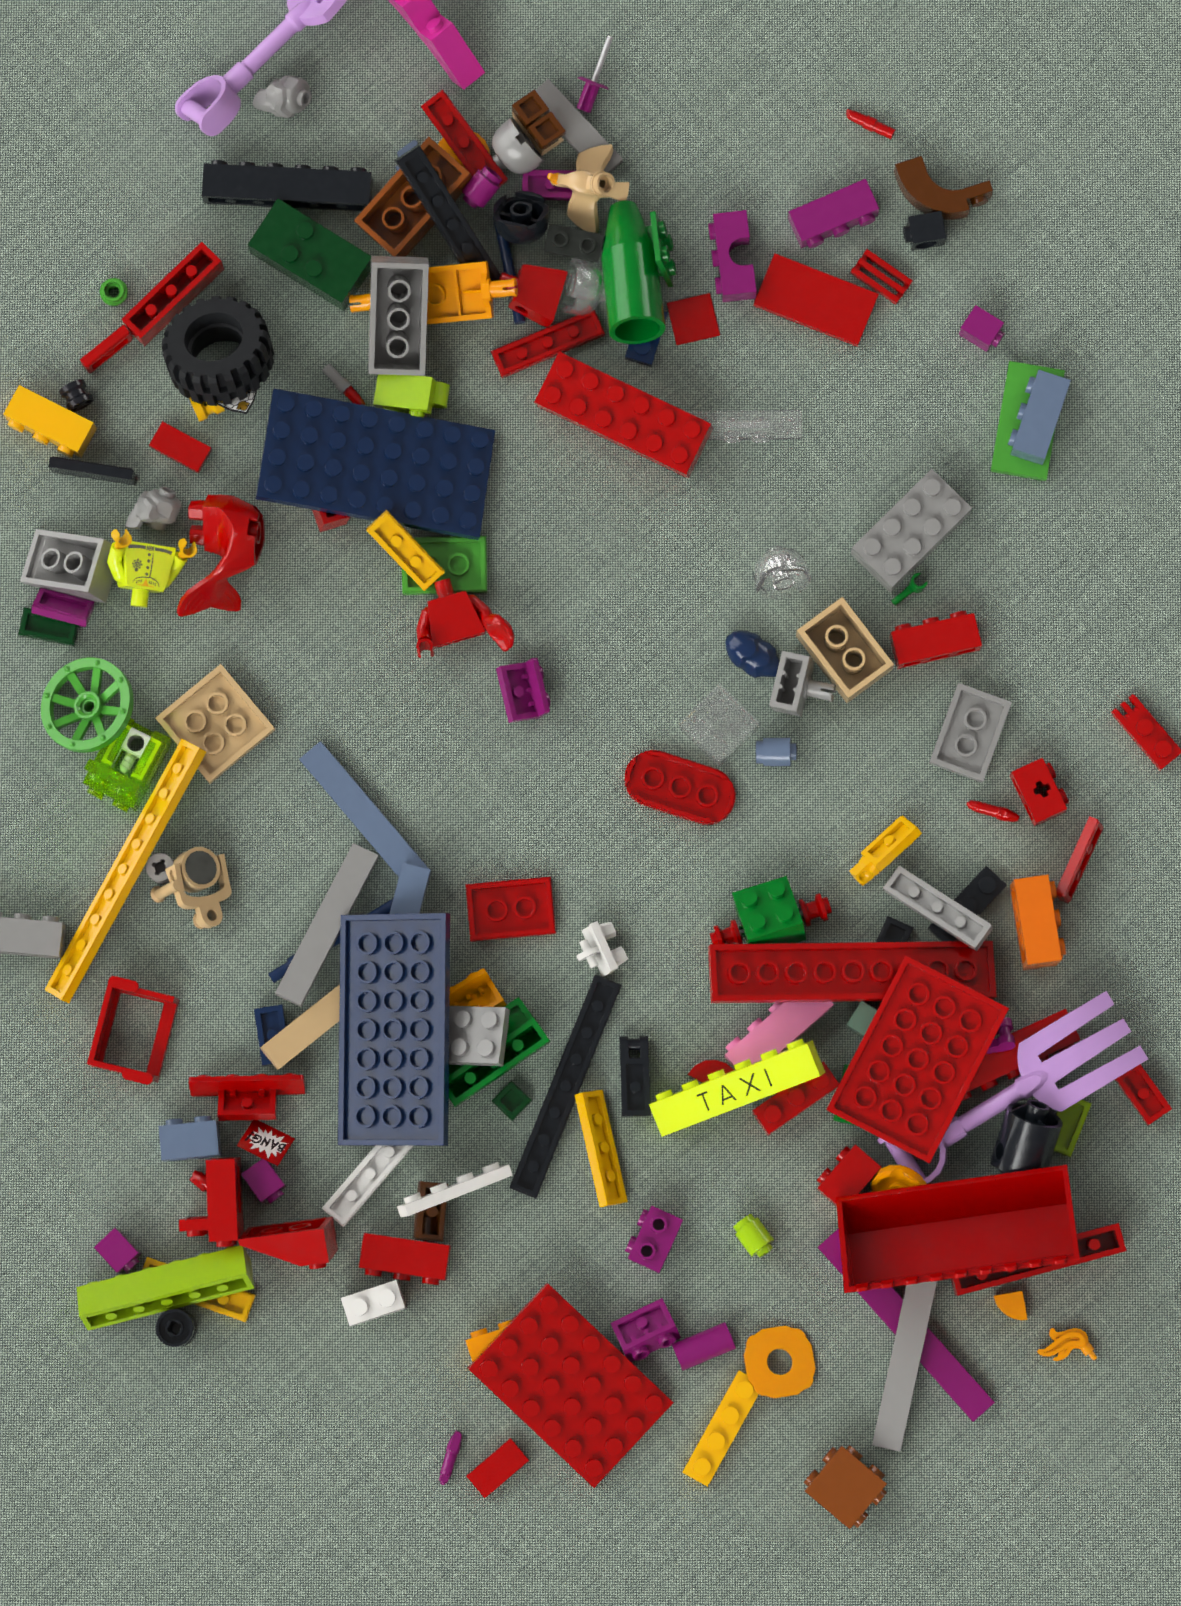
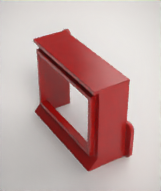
[87,976,180,1085]

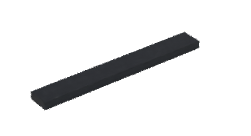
[509,975,622,1199]

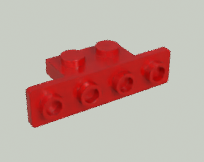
[188,1073,306,1121]

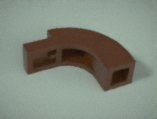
[894,156,993,220]

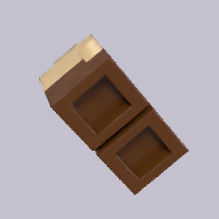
[512,89,566,156]

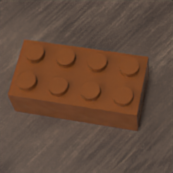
[354,137,472,257]

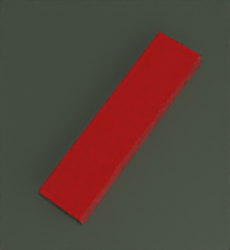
[421,90,509,187]
[491,308,605,378]

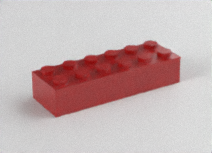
[534,352,713,479]

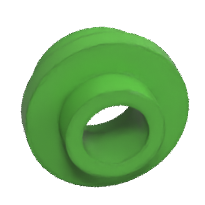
[100,278,128,306]

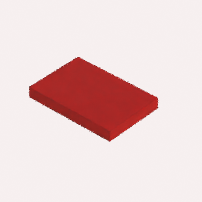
[465,877,556,942]

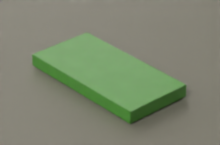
[990,361,1065,481]

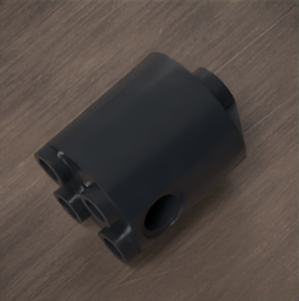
[990,1100,1063,1174]

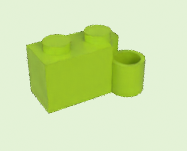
[373,374,450,418]

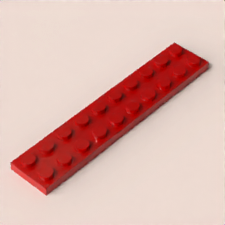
[708,941,997,1003]

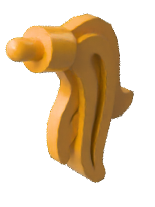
[1037,1328,1097,1361]

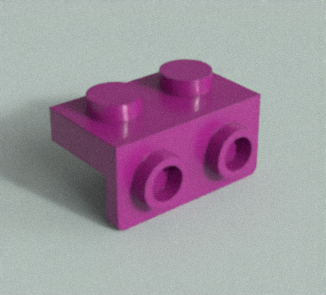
[496,658,550,723]

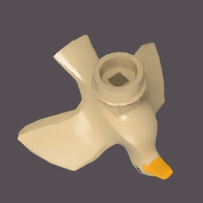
[547,144,629,233]

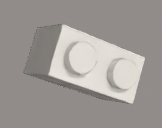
[341,1280,407,1326]

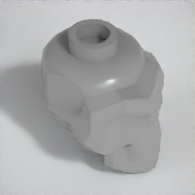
[253,75,312,118]
[125,486,182,531]

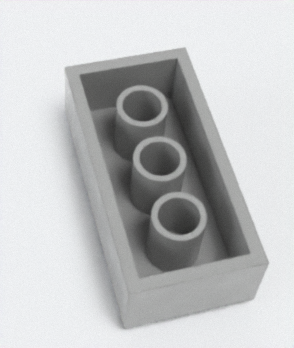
[368,256,429,376]
[850,469,972,593]

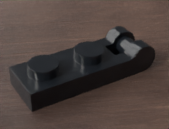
[619,1036,651,1117]

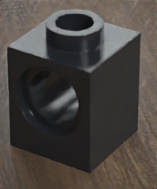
[903,211,946,251]

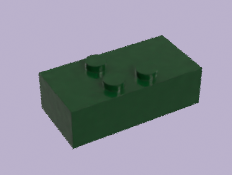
[247,199,371,311]

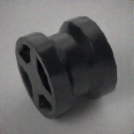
[59,379,94,412]

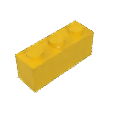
[3,385,97,458]

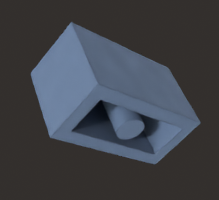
[158,1116,222,1162]

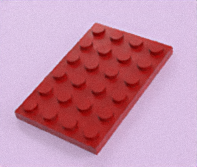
[826,955,1010,1164]
[467,1283,674,1488]

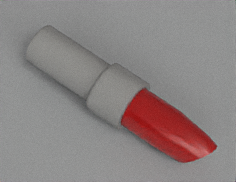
[322,363,365,405]

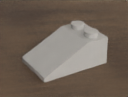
[20,529,113,603]

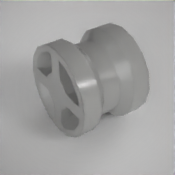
[146,853,174,884]

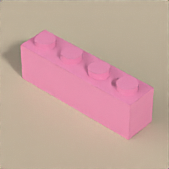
[724,1002,834,1067]

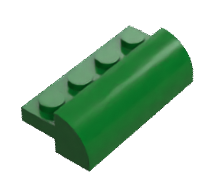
[449,997,550,1108]

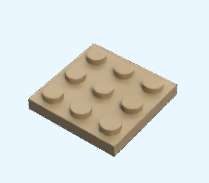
[155,664,276,784]

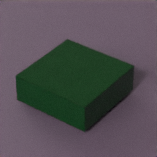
[492,1080,532,1121]

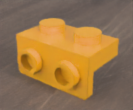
[450,968,506,1007]

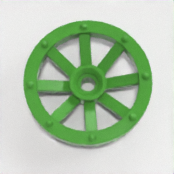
[41,657,134,753]

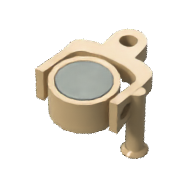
[150,847,232,929]

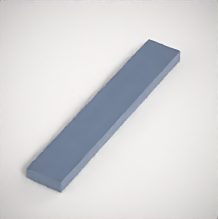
[299,741,429,877]

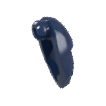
[725,631,780,678]

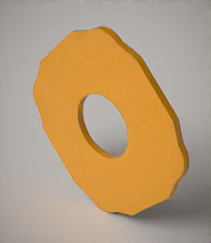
[743,1326,816,1399]

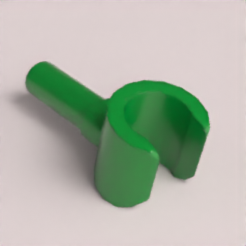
[891,573,928,606]

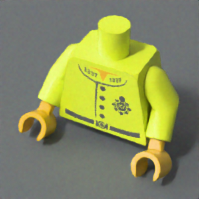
[107,529,197,608]

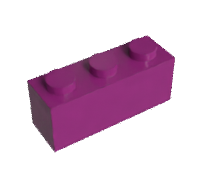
[788,179,879,249]

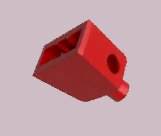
[499,264,568,328]

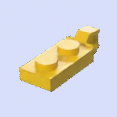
[849,815,922,886]

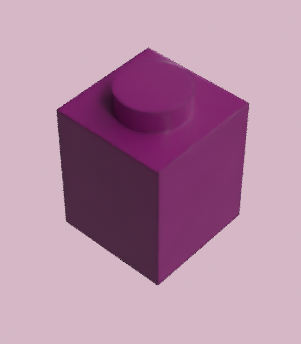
[959,305,1005,352]
[241,1159,287,1204]
[93,1228,141,1274]

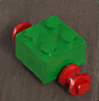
[709,876,832,944]

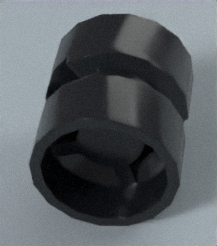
[156,1309,198,1347]

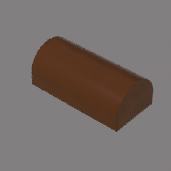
[413,1181,448,1242]

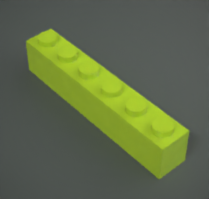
[76,1245,255,1331]

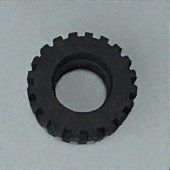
[162,296,274,406]

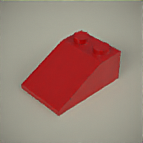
[238,1216,338,1269]

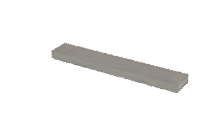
[275,843,379,1007]
[872,1281,937,1452]

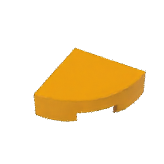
[993,1291,1028,1320]

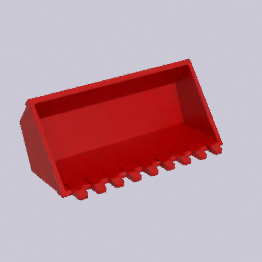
[836,1165,1080,1293]

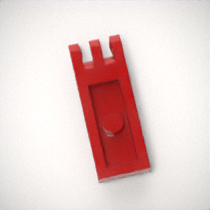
[1111,694,1181,771]

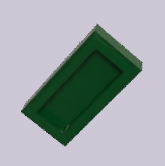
[18,607,79,647]

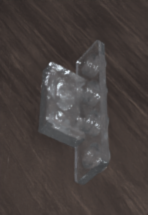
[690,410,802,443]

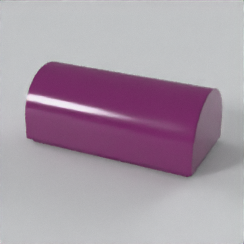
[672,1322,736,1371]

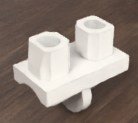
[576,921,628,977]

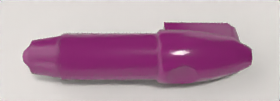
[439,1431,462,1485]

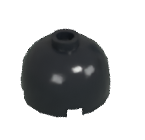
[493,191,550,245]

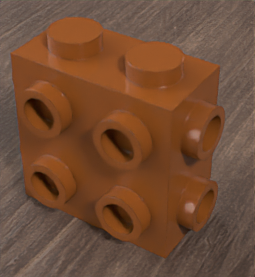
[803,1445,887,1529]

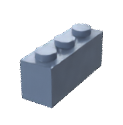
[1008,370,1071,465]

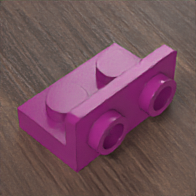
[610,1298,681,1362]

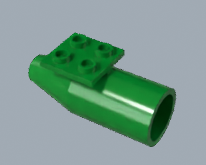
[601,200,677,344]

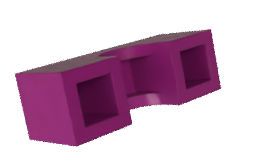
[708,210,757,302]

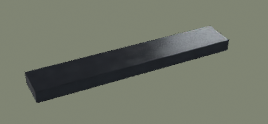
[395,145,500,281]

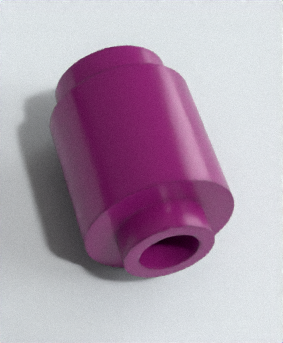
[462,166,502,209]

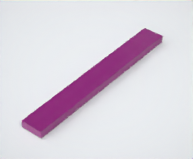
[817,1228,995,1422]

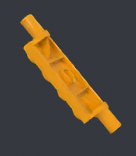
[349,261,518,325]

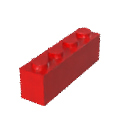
[121,242,225,347]

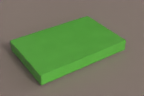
[402,536,487,595]

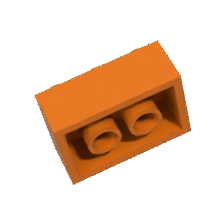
[1010,874,1066,971]

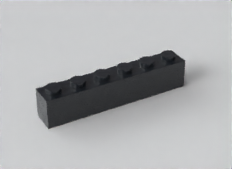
[201,160,373,212]

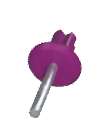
[576,35,614,113]

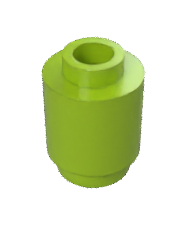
[733,1214,774,1258]

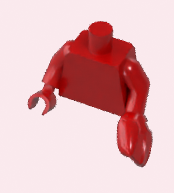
[416,578,515,658]

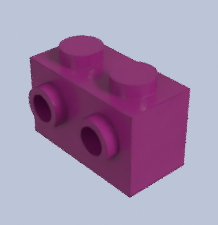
[625,1205,683,1273]

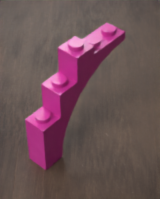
[388,0,485,90]

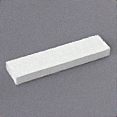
[322,1146,413,1227]

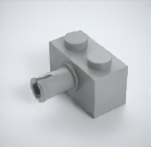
[769,651,836,717]

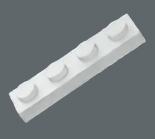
[397,1162,513,1217]

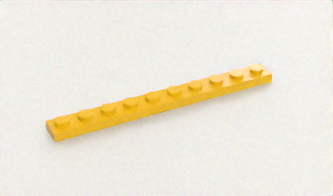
[44,739,206,1003]

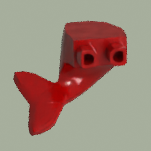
[177,495,265,617]

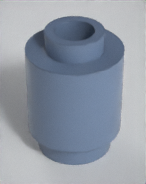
[756,738,797,766]

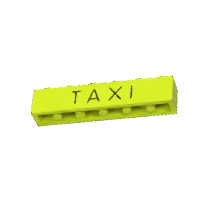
[649,1038,825,1137]

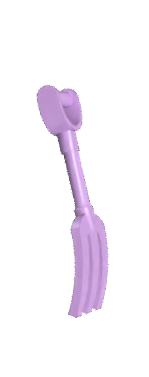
[175,0,347,136]
[877,991,1148,1184]

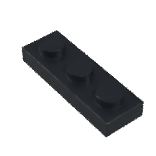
[927,866,1007,941]

